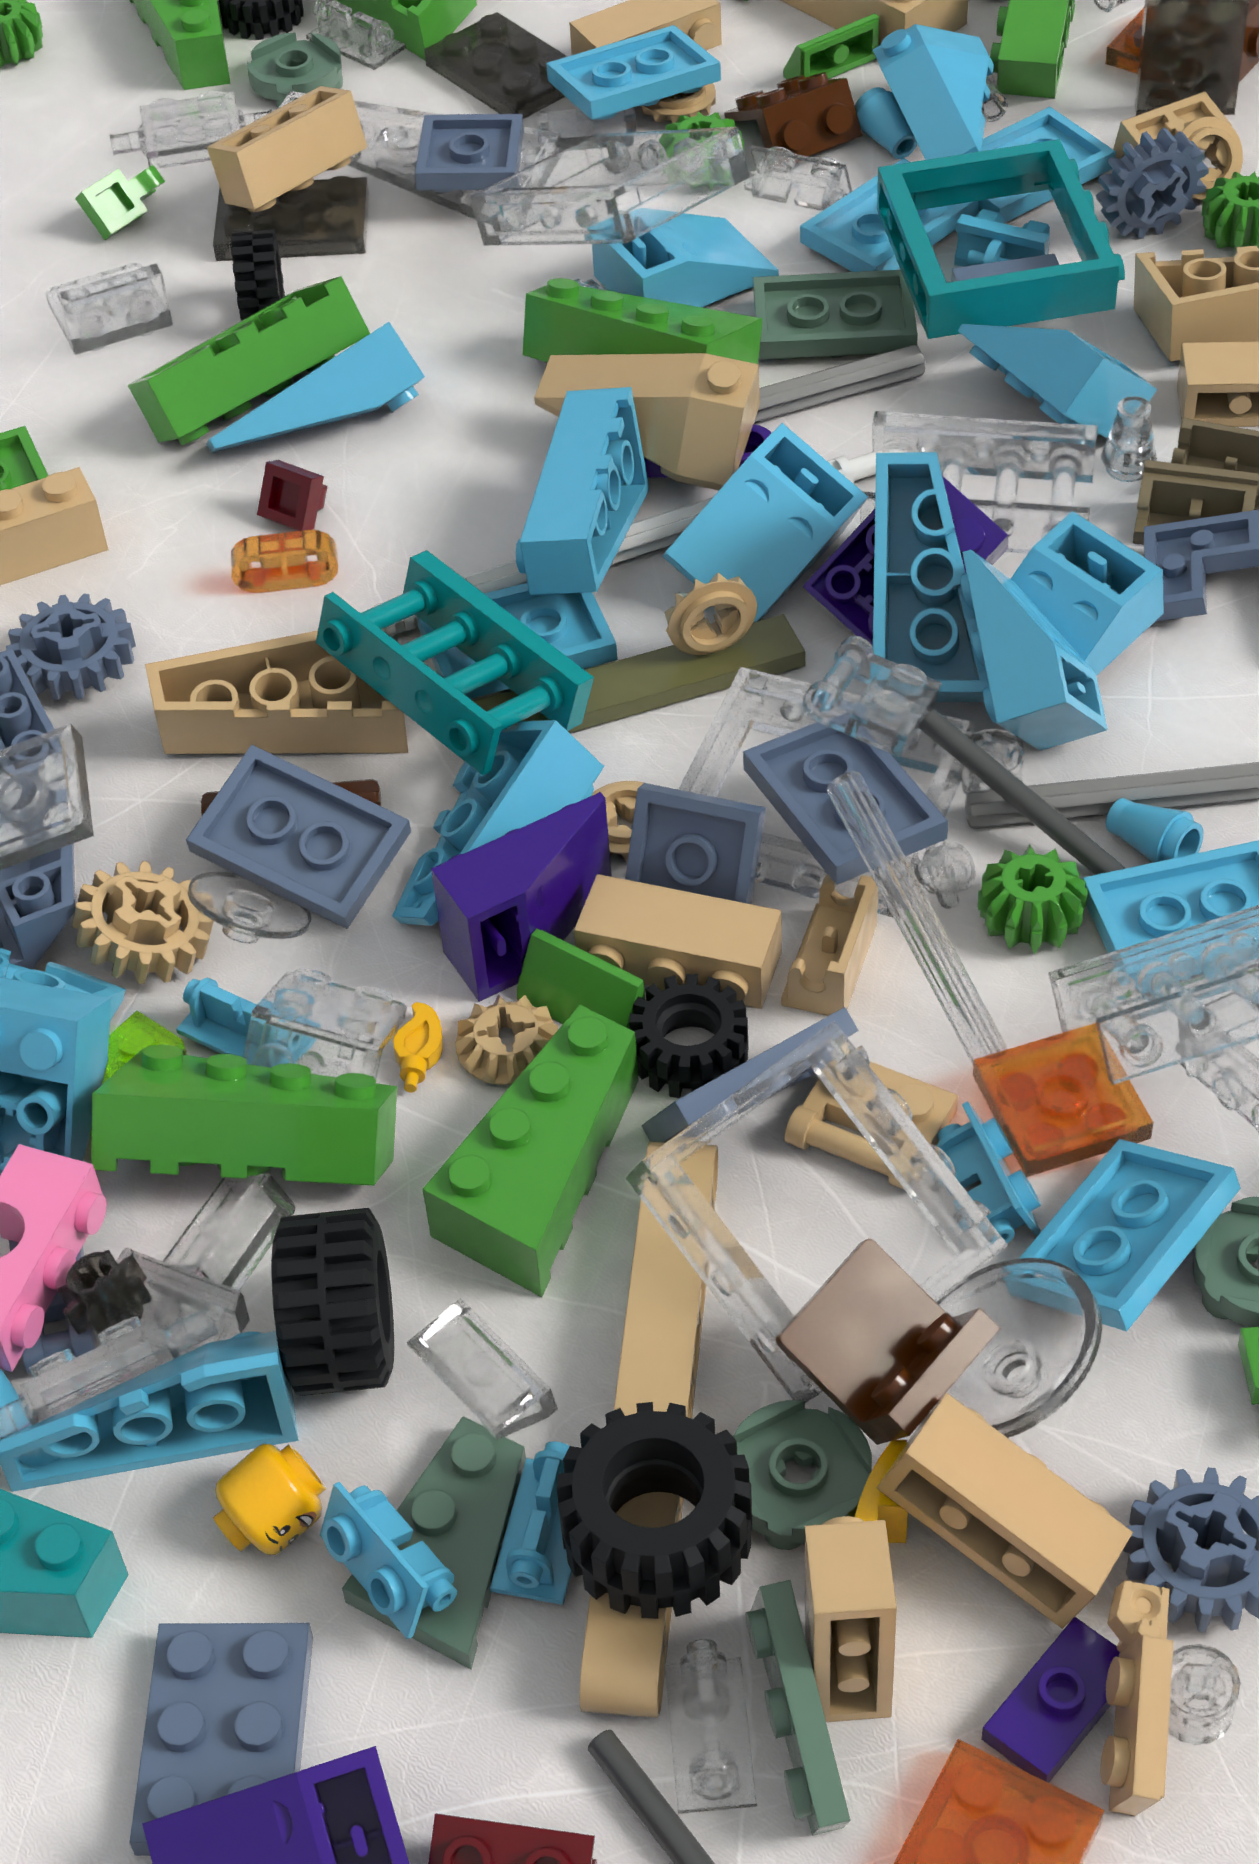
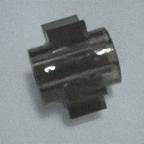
[58,1250,152,1340]

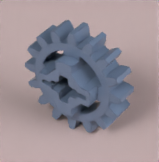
[1096,128,1209,239]
[6,593,136,700]
[1122,1467,1259,1632]

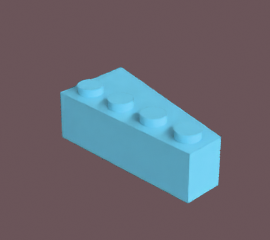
[516,387,649,595]
[872,452,989,702]

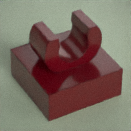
[257,460,328,532]

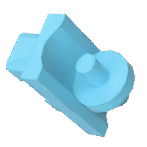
[954,209,1050,267]

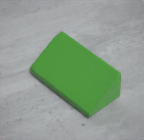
[783,13,879,79]
[517,928,645,1029]

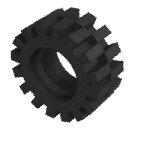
[219,0,304,40]
[231,228,285,321]
[629,974,749,1099]

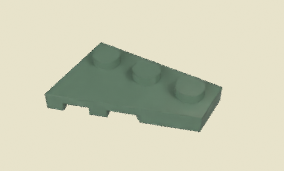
[342,1416,526,1669]
[745,1580,851,1836]

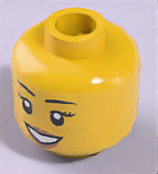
[213,1444,326,1555]

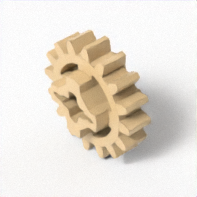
[72,861,214,984]

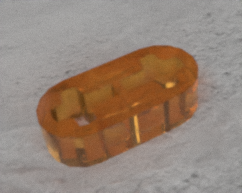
[231,530,338,593]

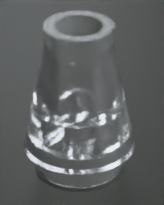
[1101,396,1157,482]

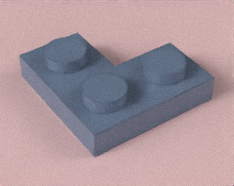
[1144,509,1259,621]

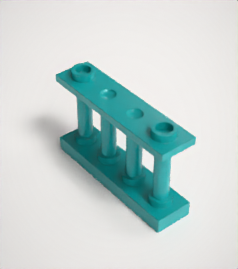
[316,550,594,775]

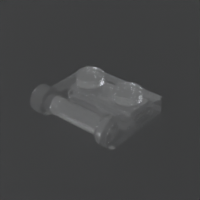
[802,636,942,757]

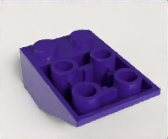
[803,476,1008,651]
[431,792,612,1002]
[142,1746,409,1864]

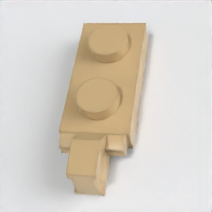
[1100,1580,1174,1816]

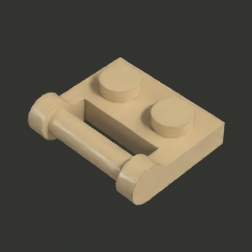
[784,1051,958,1191]

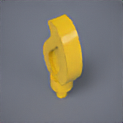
[393,1002,443,1093]

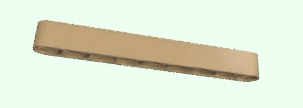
[580,1141,718,1718]

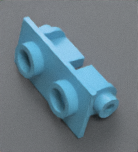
[176,977,319,1068]
[936,1101,1041,1247]
[490,1441,572,1605]
[320,1482,457,1639]

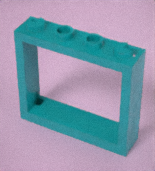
[877,139,1125,339]

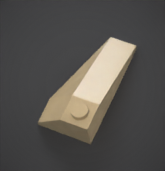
[534,353,760,490]

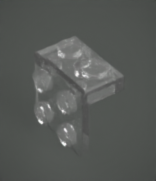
[46,263,173,355]
[243,969,407,1079]

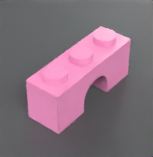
[0,1144,107,1372]

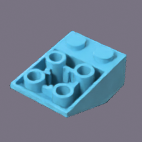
[591,208,779,307]
[958,324,1158,444]
[662,423,868,622]
[1011,511,1164,676]
[960,549,1108,751]
[0,977,111,1175]

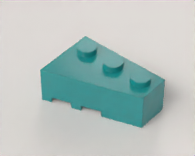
[0,1489,129,1638]

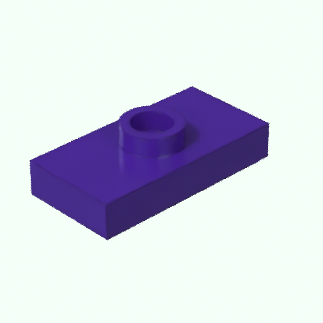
[981,1617,1120,1787]

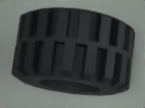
[271,1208,394,1396]
[557,1402,752,1619]

